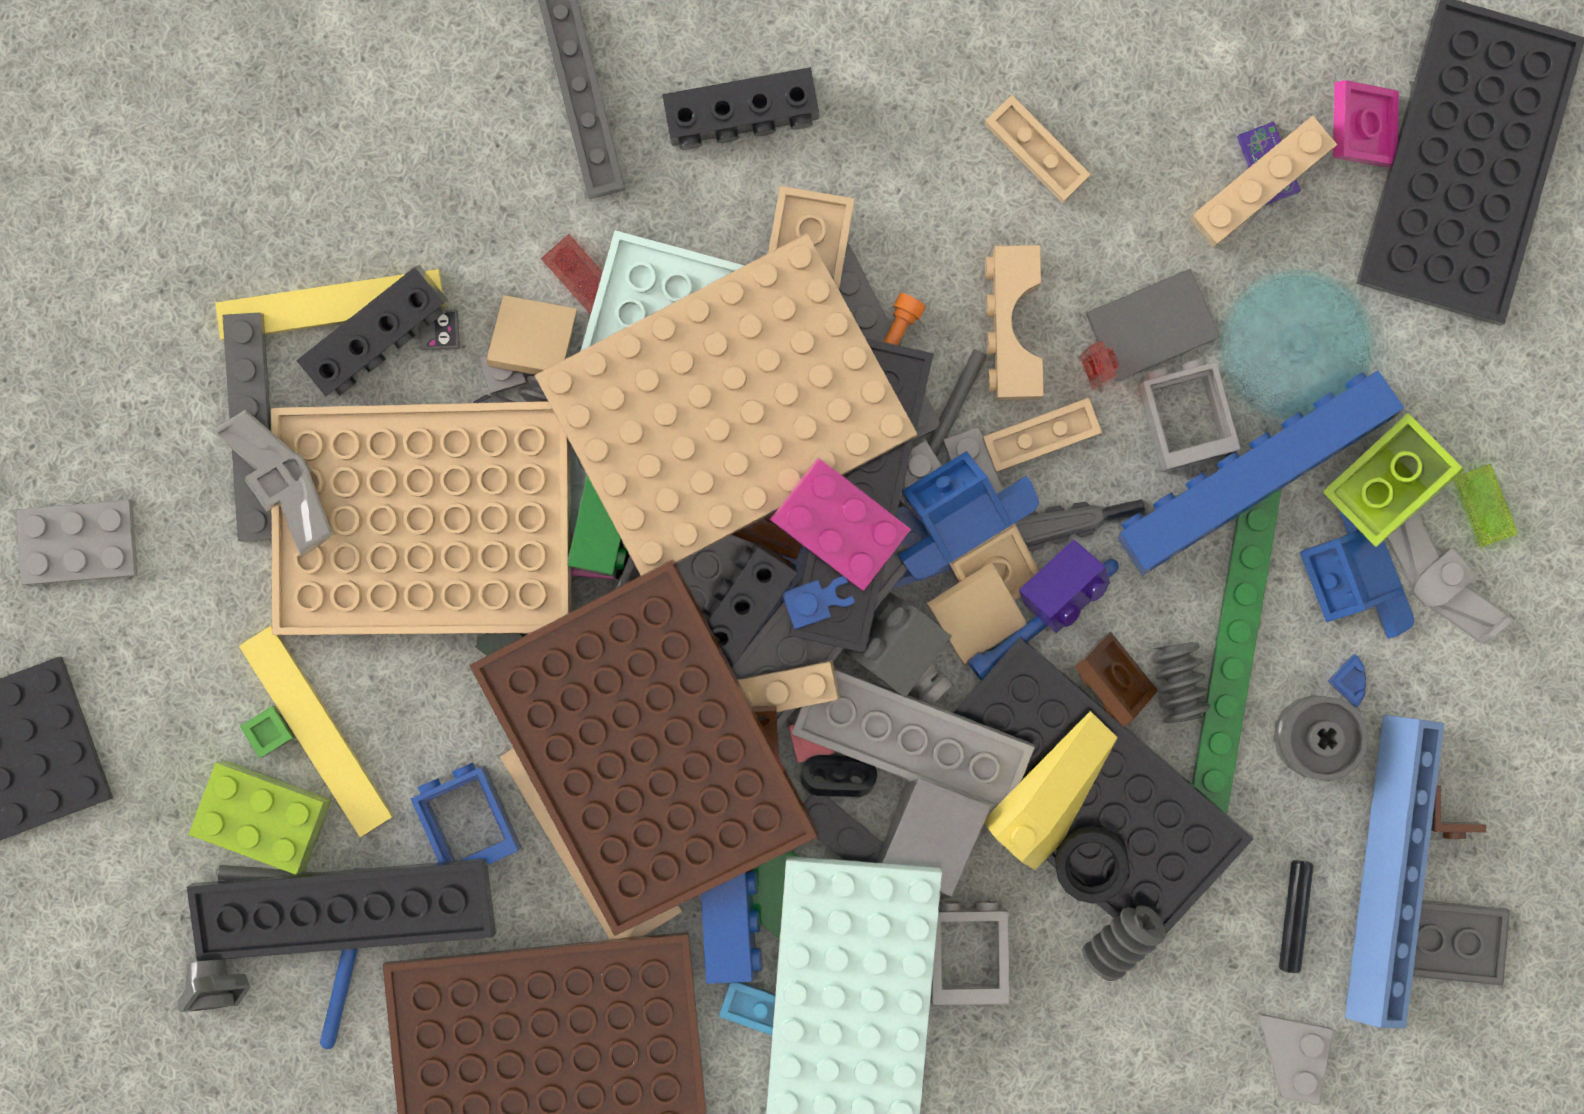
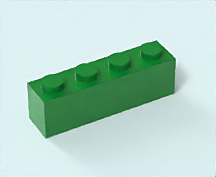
[567,475,628,578]

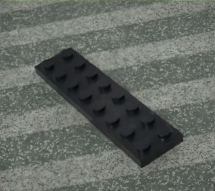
[790,338,934,653]
[187,858,496,961]

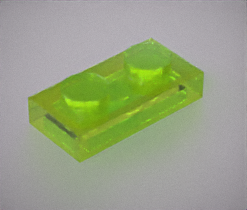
[1454,463,1518,547]

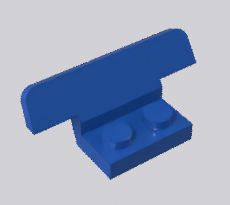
[898,451,1039,579]
[1300,509,1414,639]

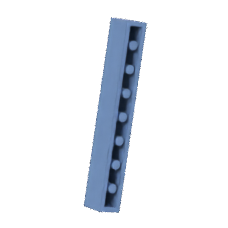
[1345,715,1445,1028]

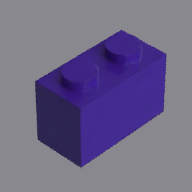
[1019,539,1110,633]

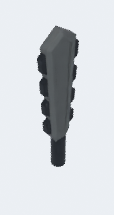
[1016,499,1145,551]

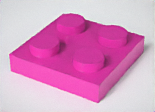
[1333,80,1399,167]

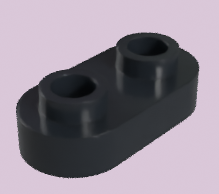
[800,755,877,797]

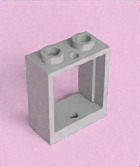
[1138,358,1241,472]
[930,901,1010,1005]

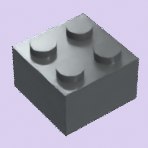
[845,592,952,698]

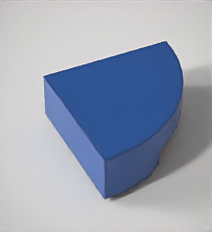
[1328,654,1366,708]

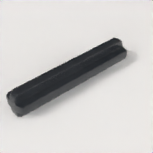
[1279,860,1314,973]

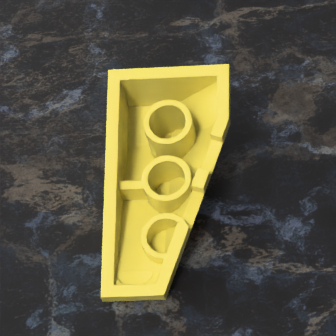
[984,711,1118,870]

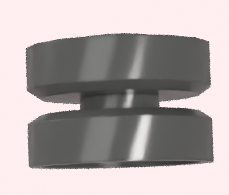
[1274,695,1369,781]

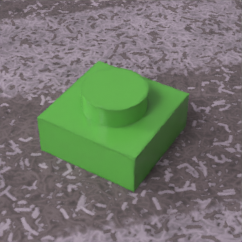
[240,706,295,758]

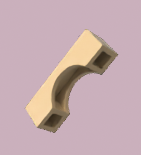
[1190,115,1337,248]
[985,245,1044,401]

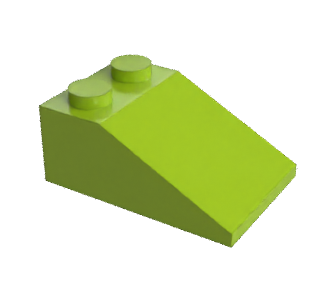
[1323,413,1464,547]

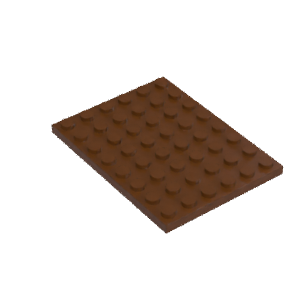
[469,559,819,936]
[383,932,707,1114]

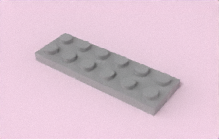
[792,661,1035,812]

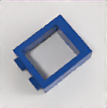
[411,763,522,865]

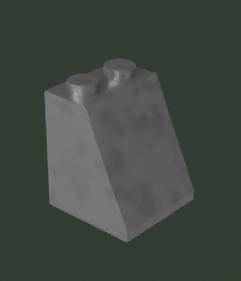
[877,778,991,899]

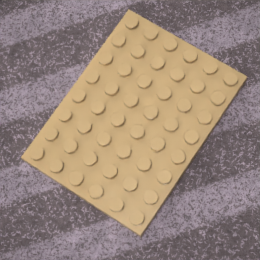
[535,233,917,575]
[271,402,572,635]

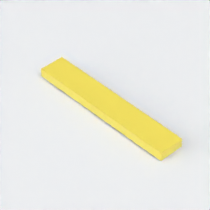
[215,269,446,341]
[239,626,394,837]

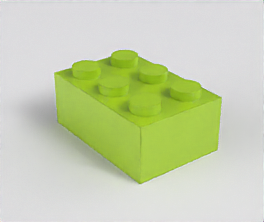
[188,760,332,875]

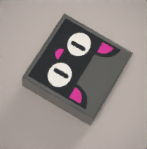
[420,310,460,350]

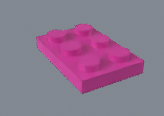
[770,458,911,591]

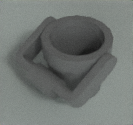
[177,960,250,1012]

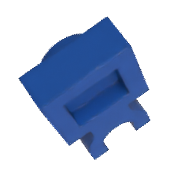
[782,576,855,629]

